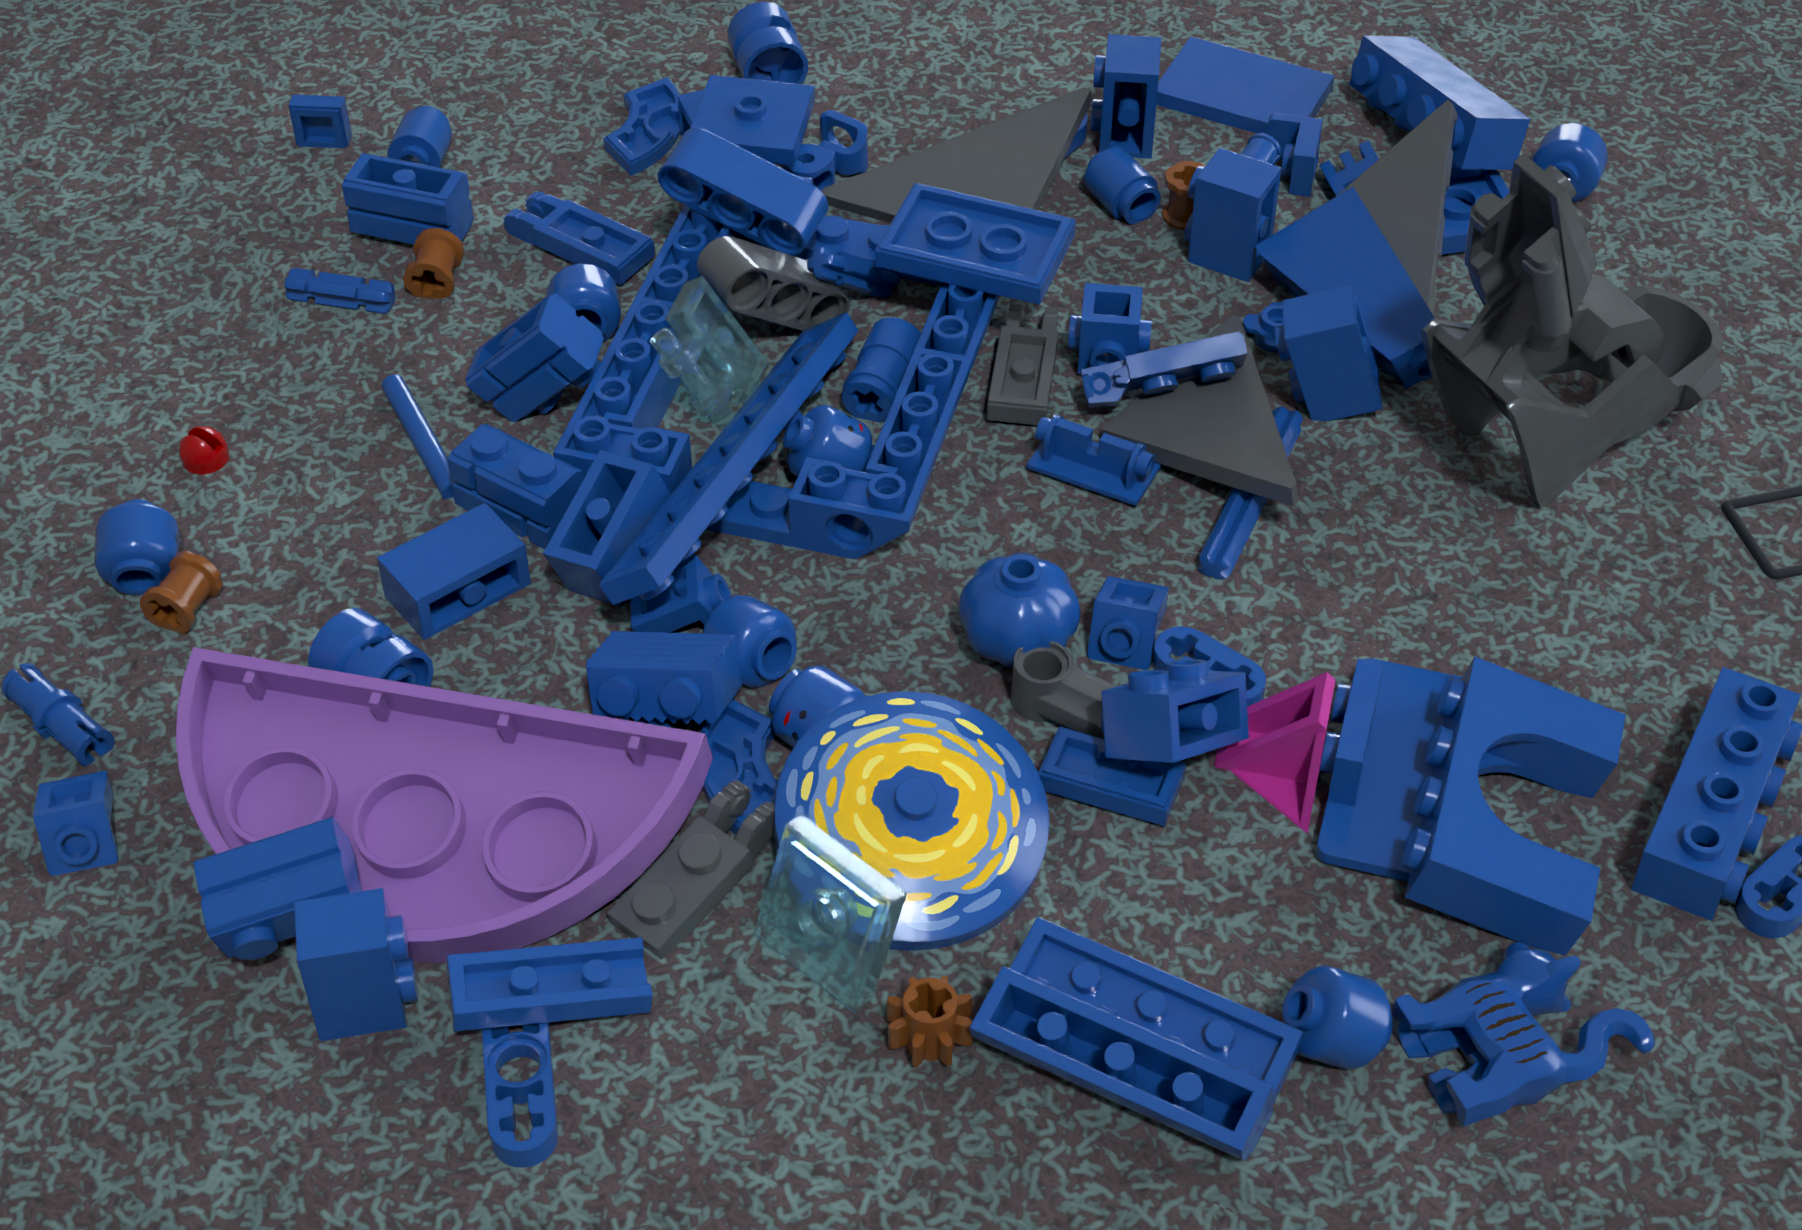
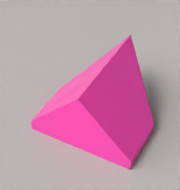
[1214,672,1336,834]

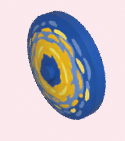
[773,691,1049,951]

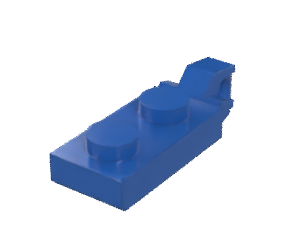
[1081,331,1248,408]

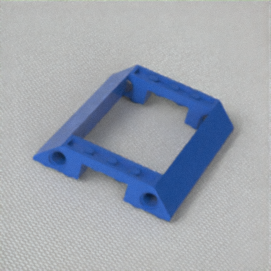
[553,176,1000,559]

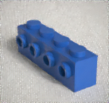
[1349,35,1530,175]
[1631,667,1802,921]

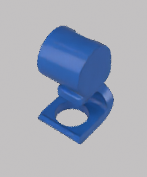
[783,110,868,191]

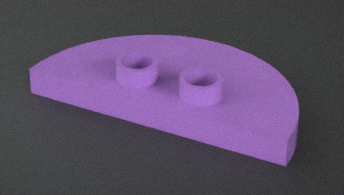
[176,647,713,963]

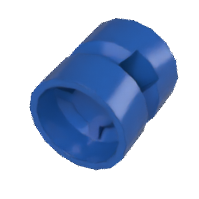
[727,2,808,84]
[308,607,434,687]

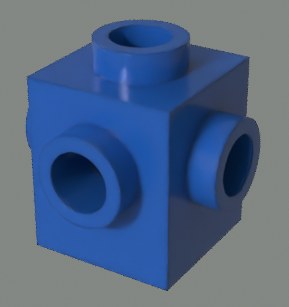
[1068,283,1152,374]

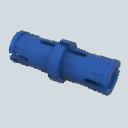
[2,663,114,767]

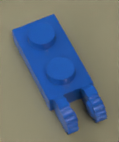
[503,191,655,285]

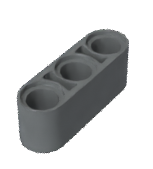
[697,236,850,331]

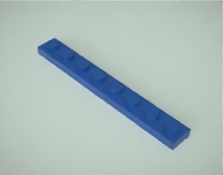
[599,312,859,605]

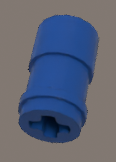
[842,317,921,422]

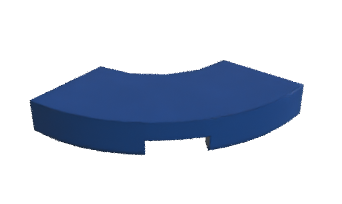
[603,77,680,176]
[701,699,779,836]

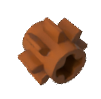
[887,976,974,1067]

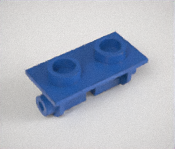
[1027,414,1161,506]

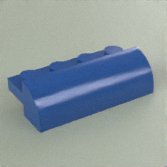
[970,916,1303,1161]

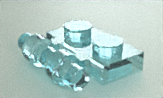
[650,276,768,430]

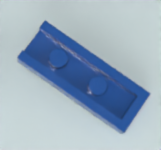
[447,937,653,1032]

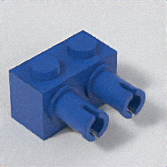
[1184,133,1282,283]

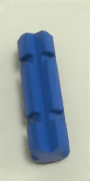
[807,246,899,298]
[284,268,396,314]

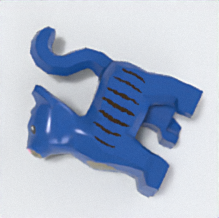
[1392,942,1655,1127]

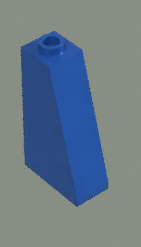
[1255,187,1435,389]

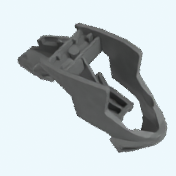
[1420,153,1724,509]

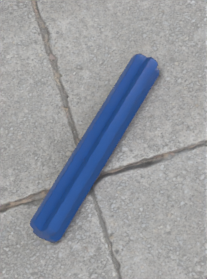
[1198,406,1303,580]

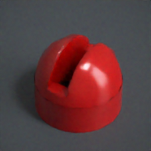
[179,426,230,475]

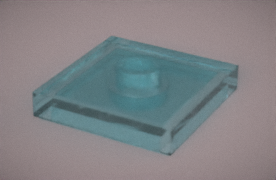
[753,816,907,1014]

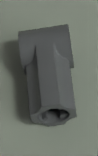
[1010,641,1117,739]

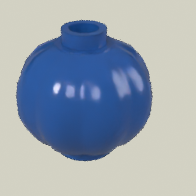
[958,553,1081,669]

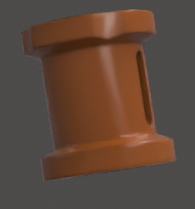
[1162,161,1205,230]
[403,228,464,299]
[140,551,223,634]

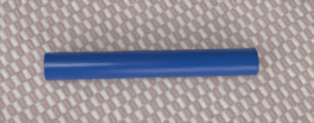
[381,374,454,500]

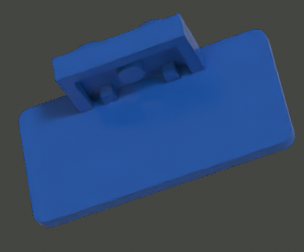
[1316,658,1462,881]

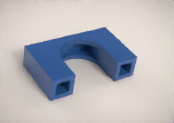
[1402,657,1626,956]

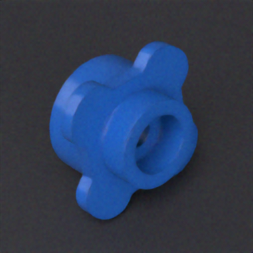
[1243,302,1284,352]

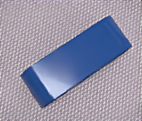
[657,128,828,256]

